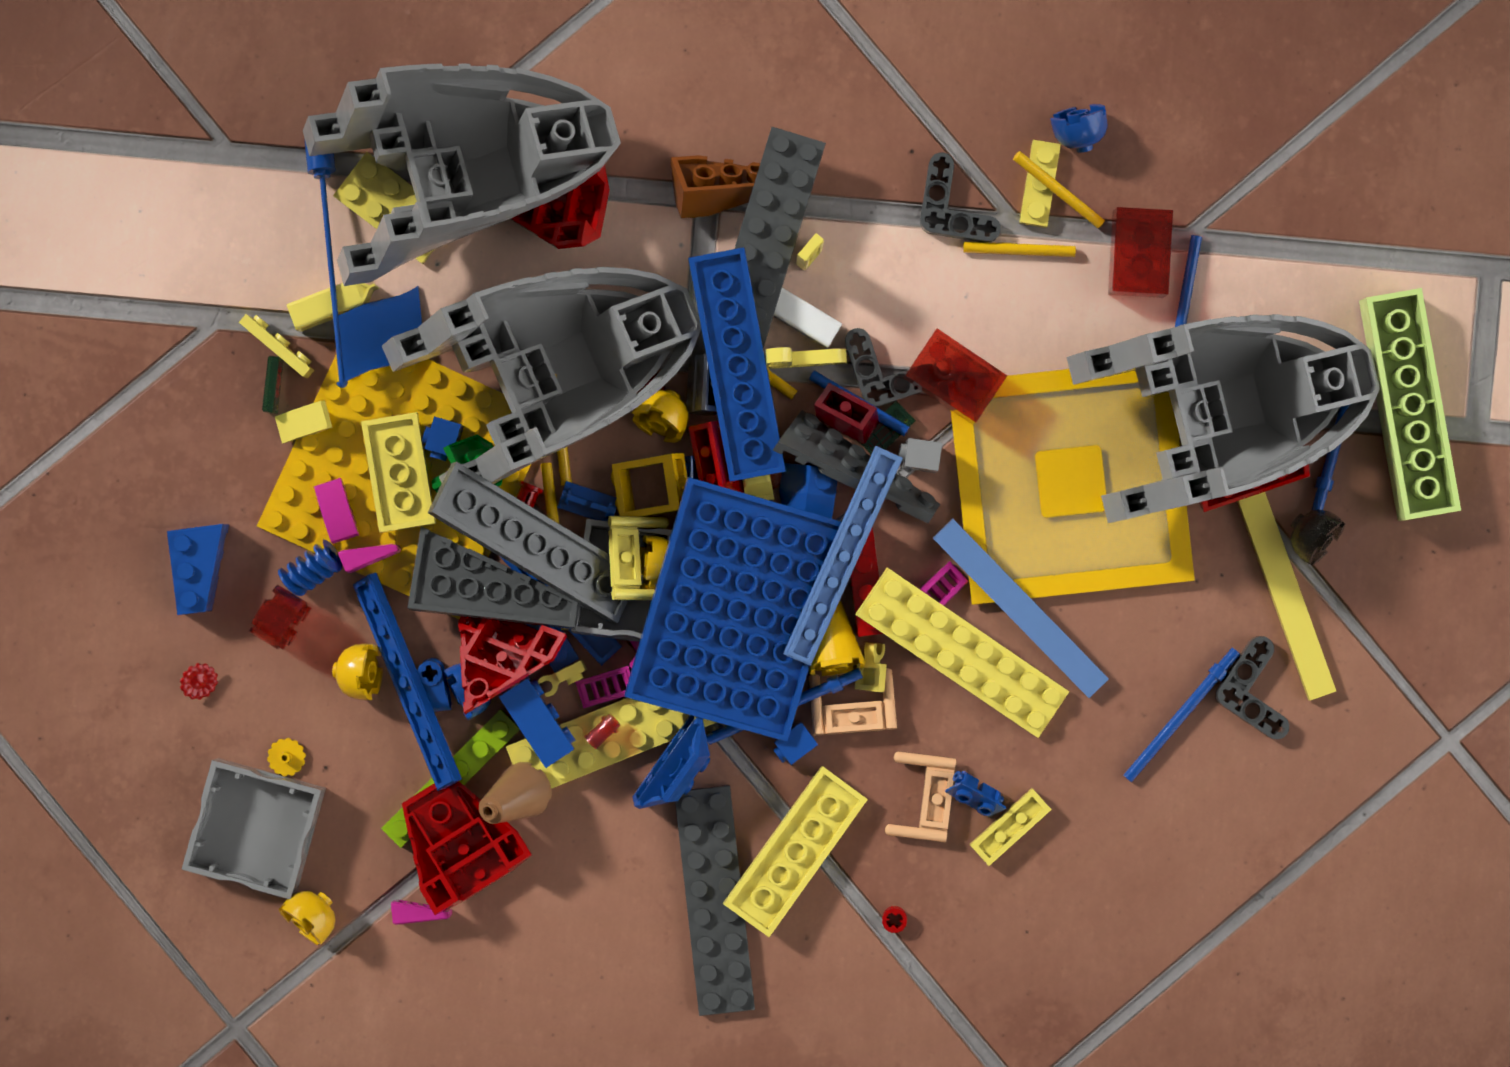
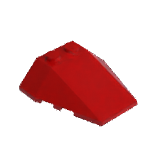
[402,781,532,915]

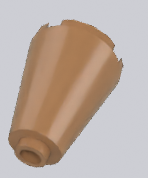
[479,762,552,824]

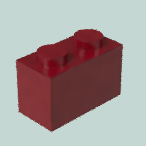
[814,383,879,444]

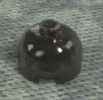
[1291,509,1346,566]

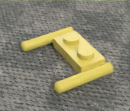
[608,516,669,600]

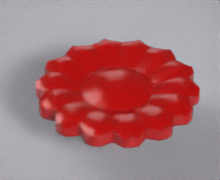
[180,663,218,700]

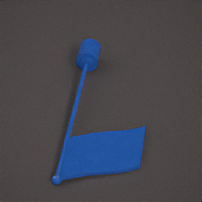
[304,140,422,388]

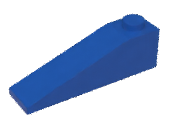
[779,463,838,519]

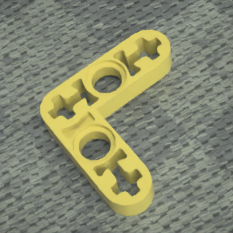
[765,347,847,369]

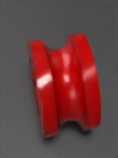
[882,906,907,933]

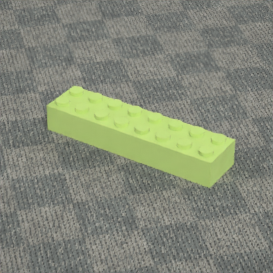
[1359,288,1461,521]

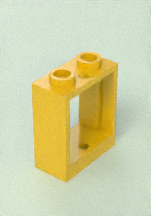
[611,453,687,517]

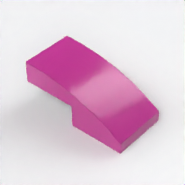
[314,478,359,544]

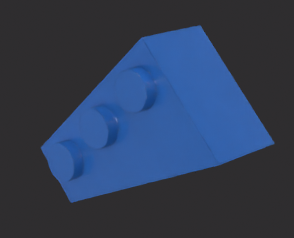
[167,524,229,615]
[499,676,576,768]

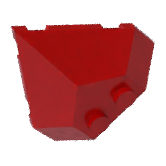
[510,165,610,249]
[458,616,567,715]

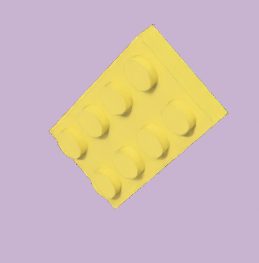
[333,151,434,264]
[361,412,436,533]

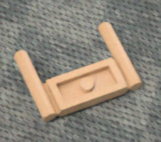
[809,668,897,735]
[885,752,956,842]

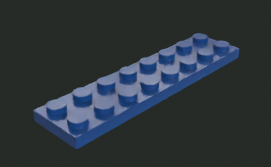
[688,247,786,482]

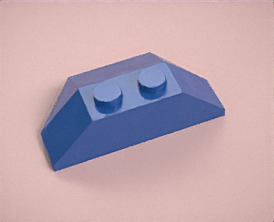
[632,715,710,809]

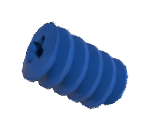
[278,539,343,596]

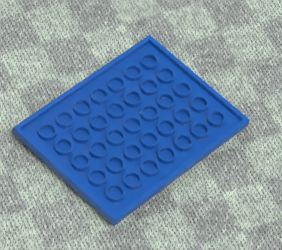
[624,477,841,742]

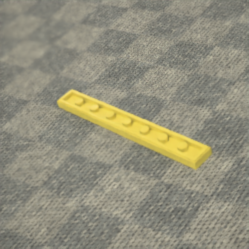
[1237,492,1336,701]

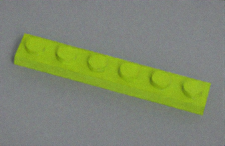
[381,709,520,848]

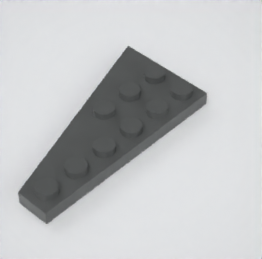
[773,410,940,523]
[408,526,580,630]

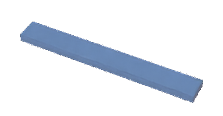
[783,446,903,666]
[933,519,1109,698]

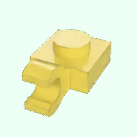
[855,642,887,692]
[538,660,587,697]

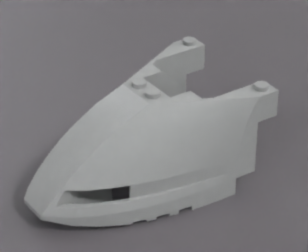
[303,64,621,286]
[382,267,701,484]
[1067,314,1380,523]

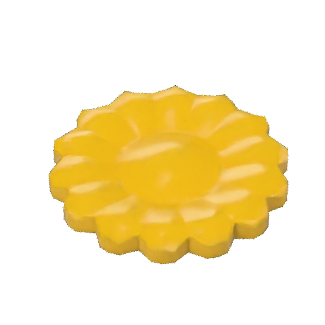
[267,738,306,777]

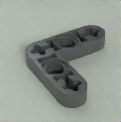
[920,152,1001,242]
[845,328,941,407]
[1216,636,1289,739]

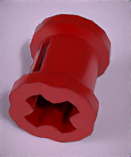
[516,480,543,508]

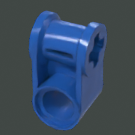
[417,658,452,712]

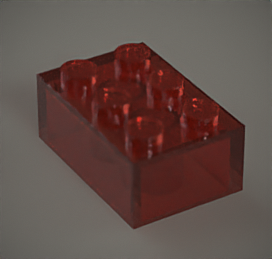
[1108,207,1173,298]
[903,328,1007,424]

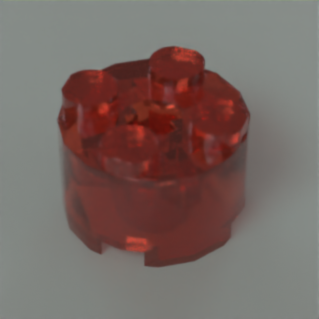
[248,585,312,650]

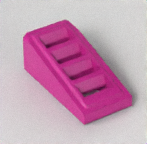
[338,544,401,573]
[920,561,969,606]
[575,665,631,709]
[391,900,452,925]

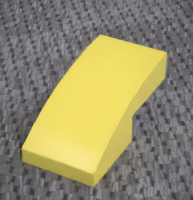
[275,400,332,444]

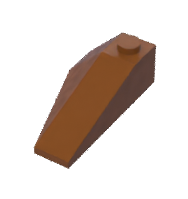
[671,155,760,218]

